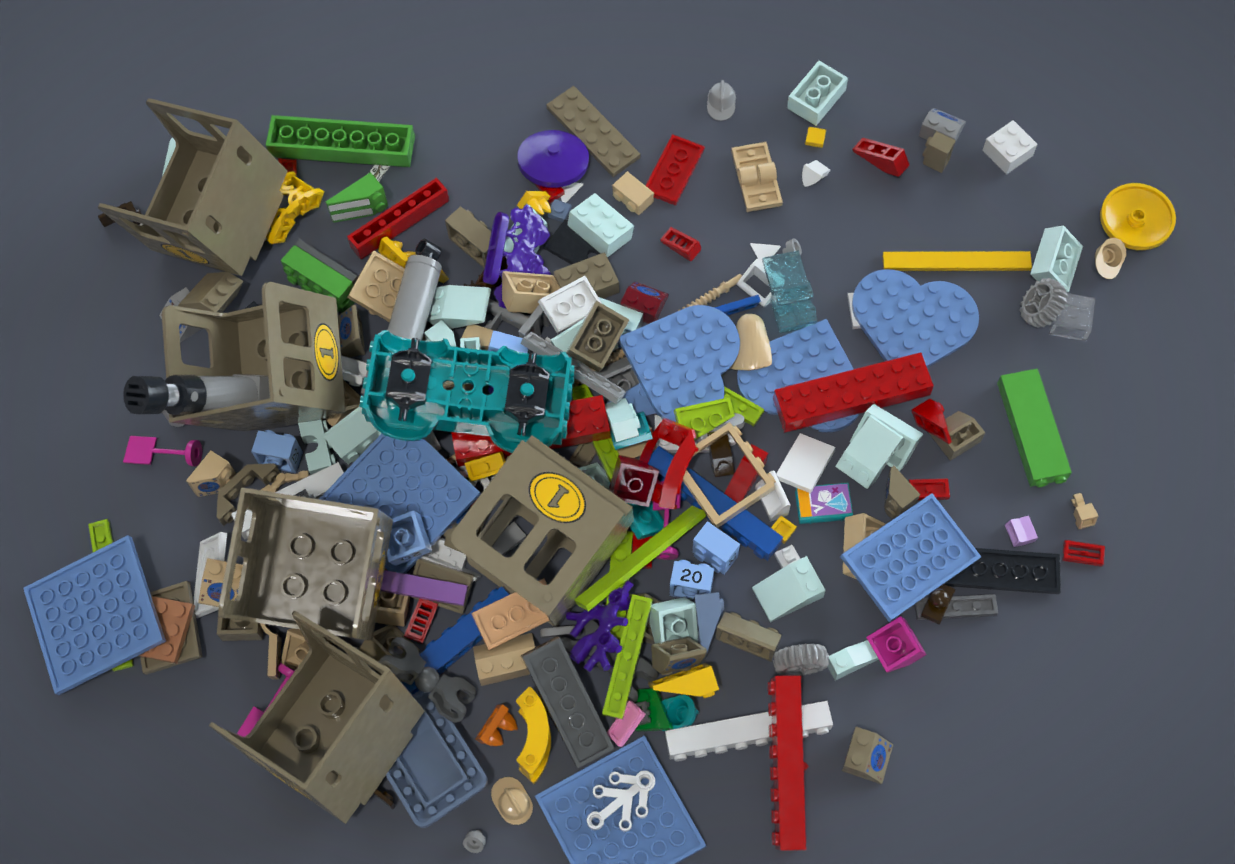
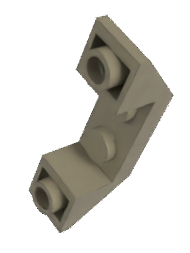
[217,463,280,526]

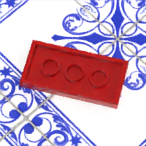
[645,134,705,206]

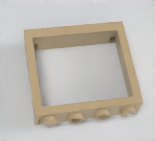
[683,422,776,528]

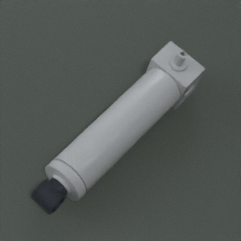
[361,239,442,395]

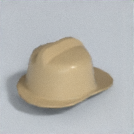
[1095,238,1126,279]
[491,777,533,825]

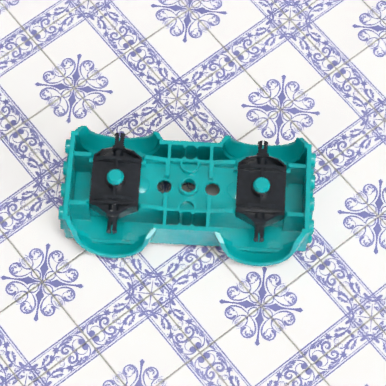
[360,330,575,453]

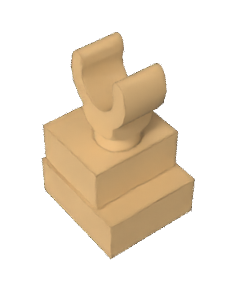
[1071,493,1098,530]

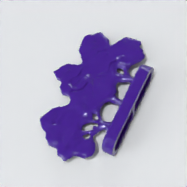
[483,204,551,309]

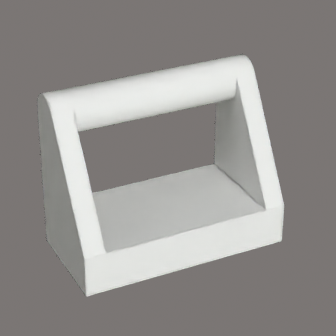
[737,259,785,307]
[755,471,791,522]

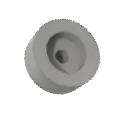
[782,238,802,258]
[463,830,486,853]

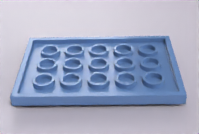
[840,493,981,622]

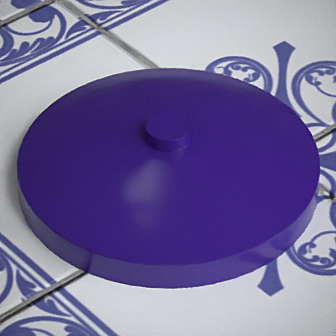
[518,130,589,188]

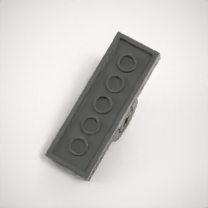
[520,636,615,768]

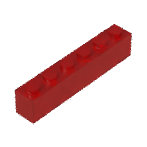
[347,177,449,259]

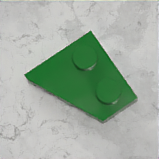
[635,689,673,732]

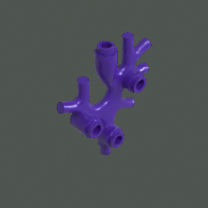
[566,580,633,672]

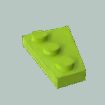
[673,397,735,440]

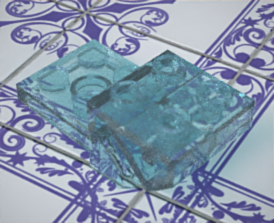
[762,250,817,333]

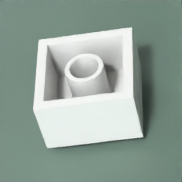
[982,120,1037,175]

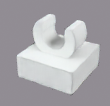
[774,545,800,568]

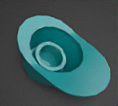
[661,695,699,731]

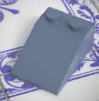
[693,592,724,664]

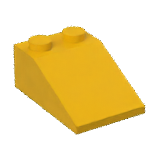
[648,663,719,698]

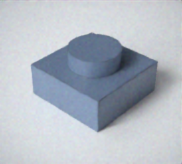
[548,199,571,222]

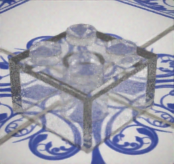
[1049,293,1095,341]

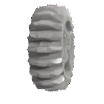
[1019,278,1068,328]
[773,644,829,676]

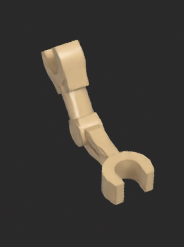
[261,471,310,493]

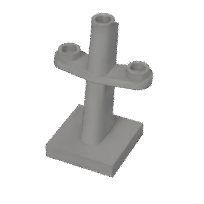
[485,299,550,352]

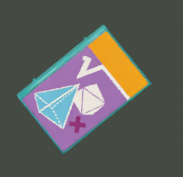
[795,483,853,524]

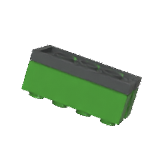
[281,239,358,313]

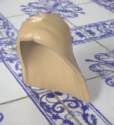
[729,314,772,371]

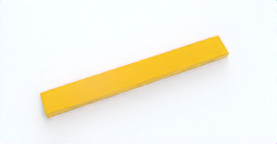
[882,251,1032,271]

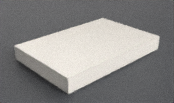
[538,276,602,334]
[776,433,835,493]

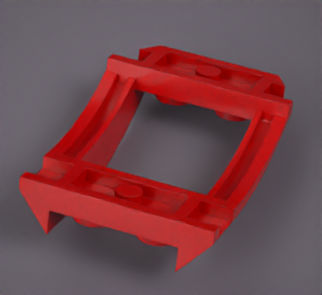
[639,418,699,509]

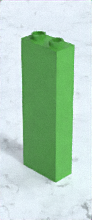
[997,368,1072,488]

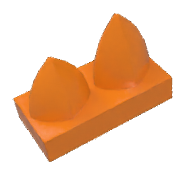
[475,704,518,746]

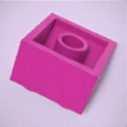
[866,616,927,673]

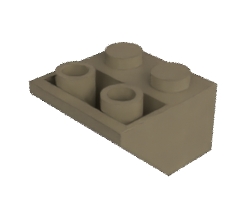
[928,411,985,461]

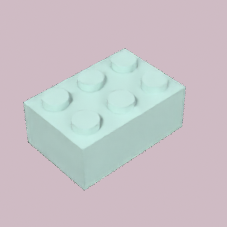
[787,61,848,126]
[568,193,634,257]
[850,404,923,471]

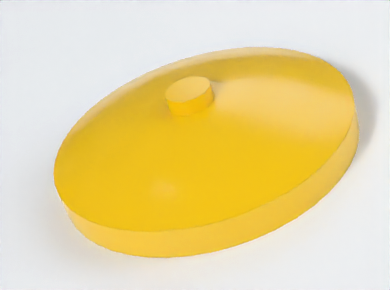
[1100,183,1176,250]

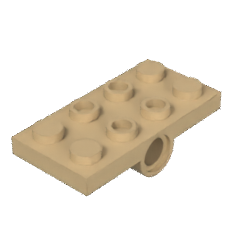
[731,142,783,212]

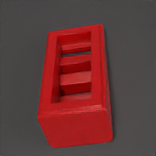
[660,227,701,261]
[404,598,438,644]

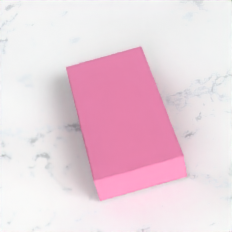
[607,701,646,747]

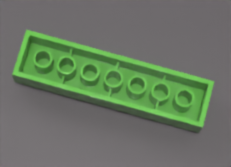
[266,115,415,167]

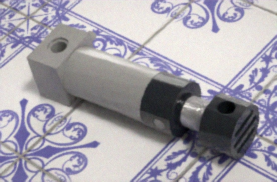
[123,374,270,415]

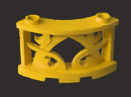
[266,171,324,244]
[516,687,551,784]

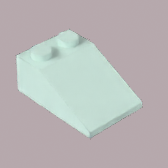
[427,285,491,329]
[835,415,903,489]
[752,556,826,623]
[649,597,698,644]

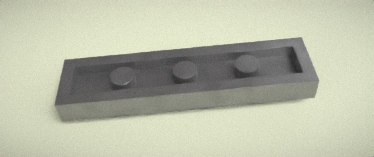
[915,594,998,620]

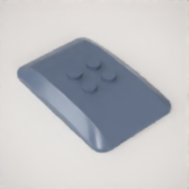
[386,691,488,828]

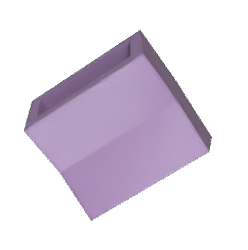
[1005,515,1038,547]

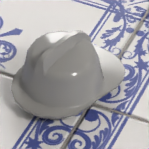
[707,80,736,121]

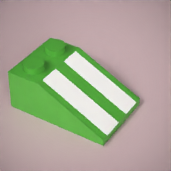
[326,172,388,223]

